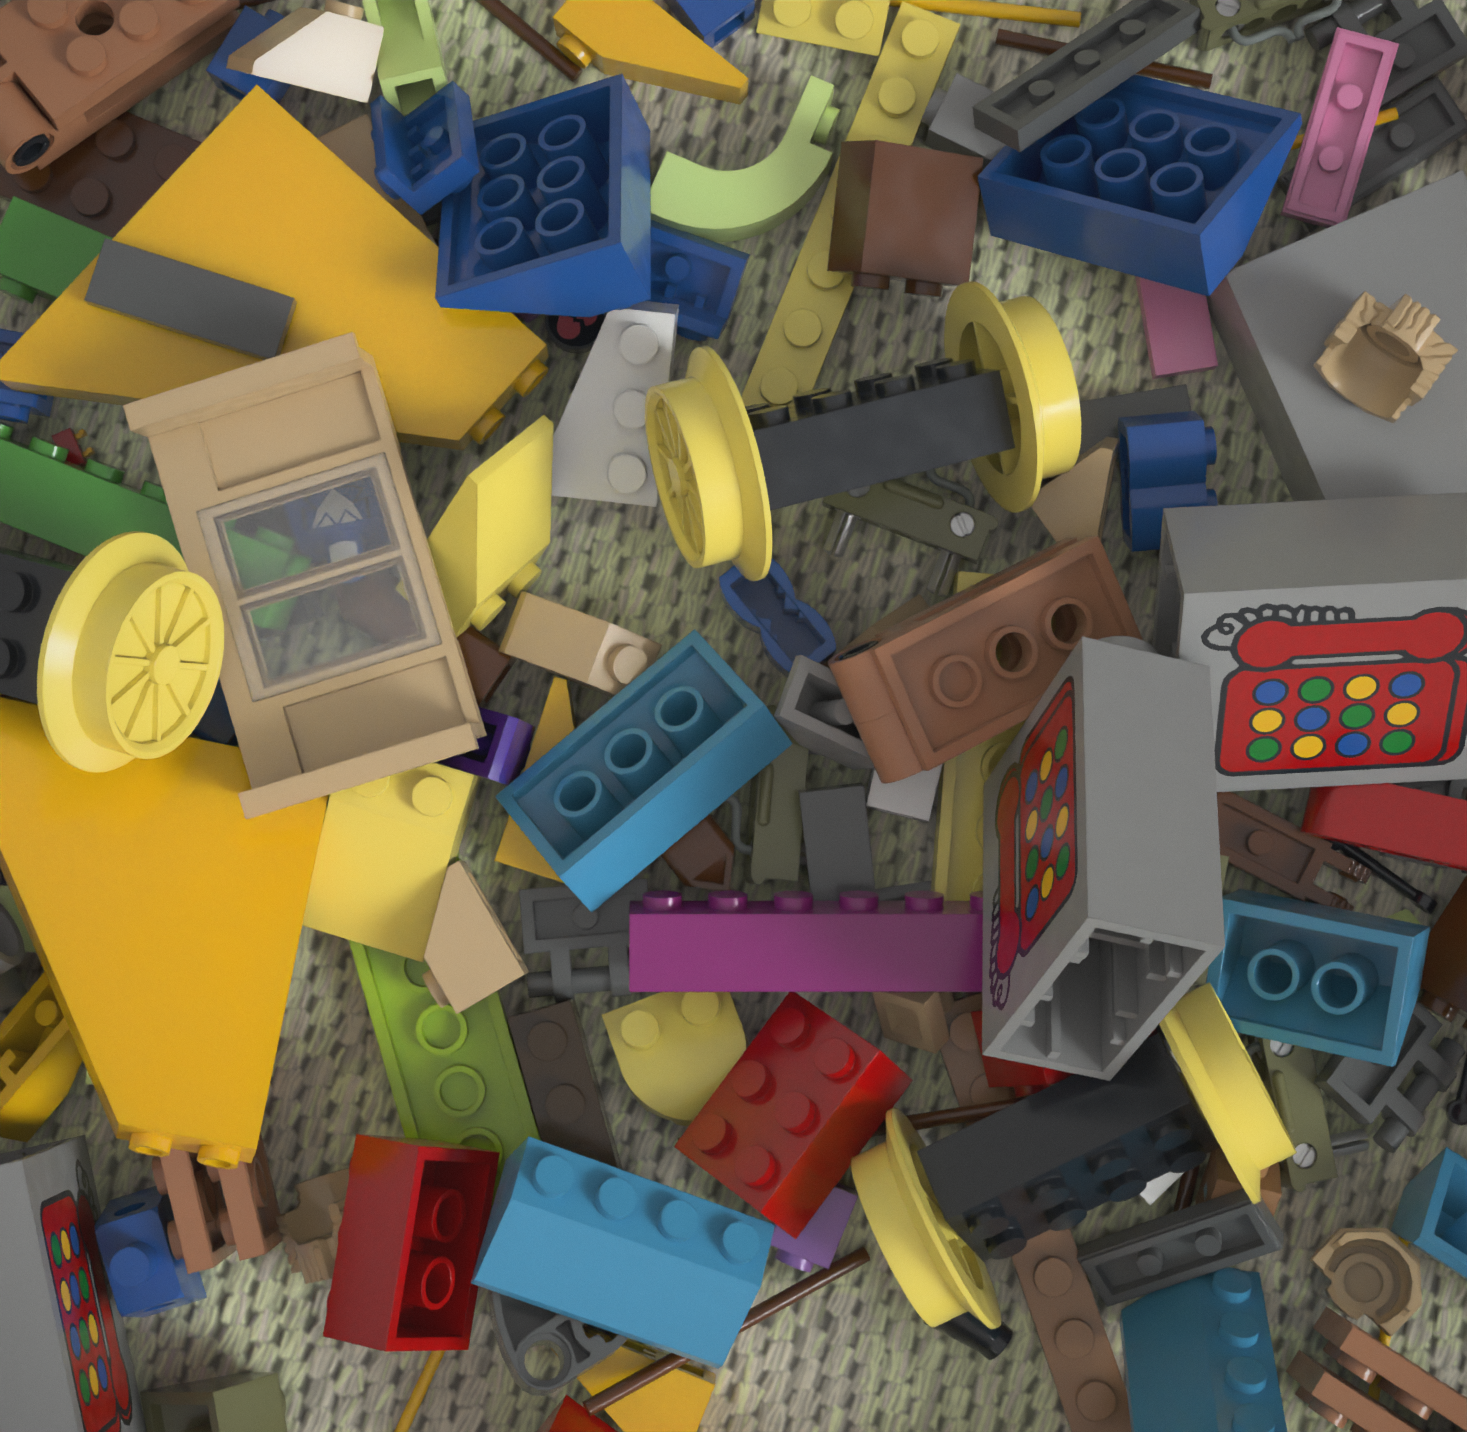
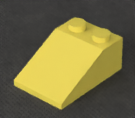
[396,415,554,638]
[302,762,481,962]

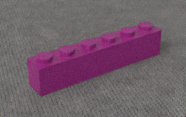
[629,890,983,992]

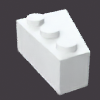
[551,301,679,507]

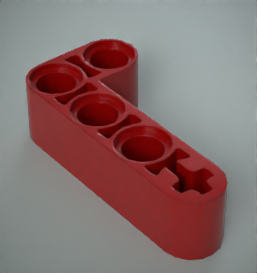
[1300,783,1467,871]

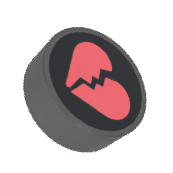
[545,312,607,354]

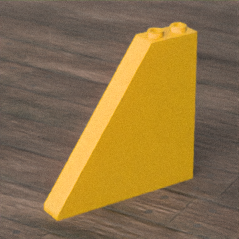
[0,84,549,450]
[0,697,329,1169]

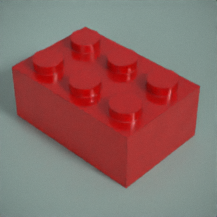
[674,992,913,1239]
[323,1134,500,1352]

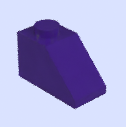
[437,707,536,786]

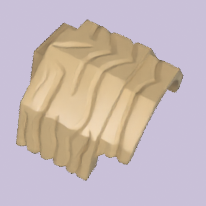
[1313,291,1458,423]
[275,1168,349,1284]
[1309,1228,1422,1337]

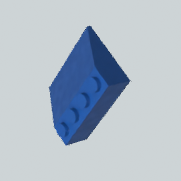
[435,73,651,318]
[977,74,1302,297]

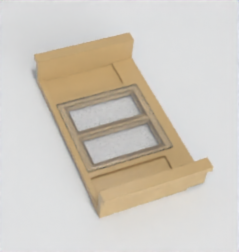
[123,332,487,819]

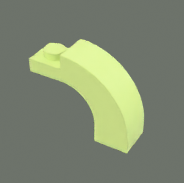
[362,0,448,116]
[650,75,840,242]

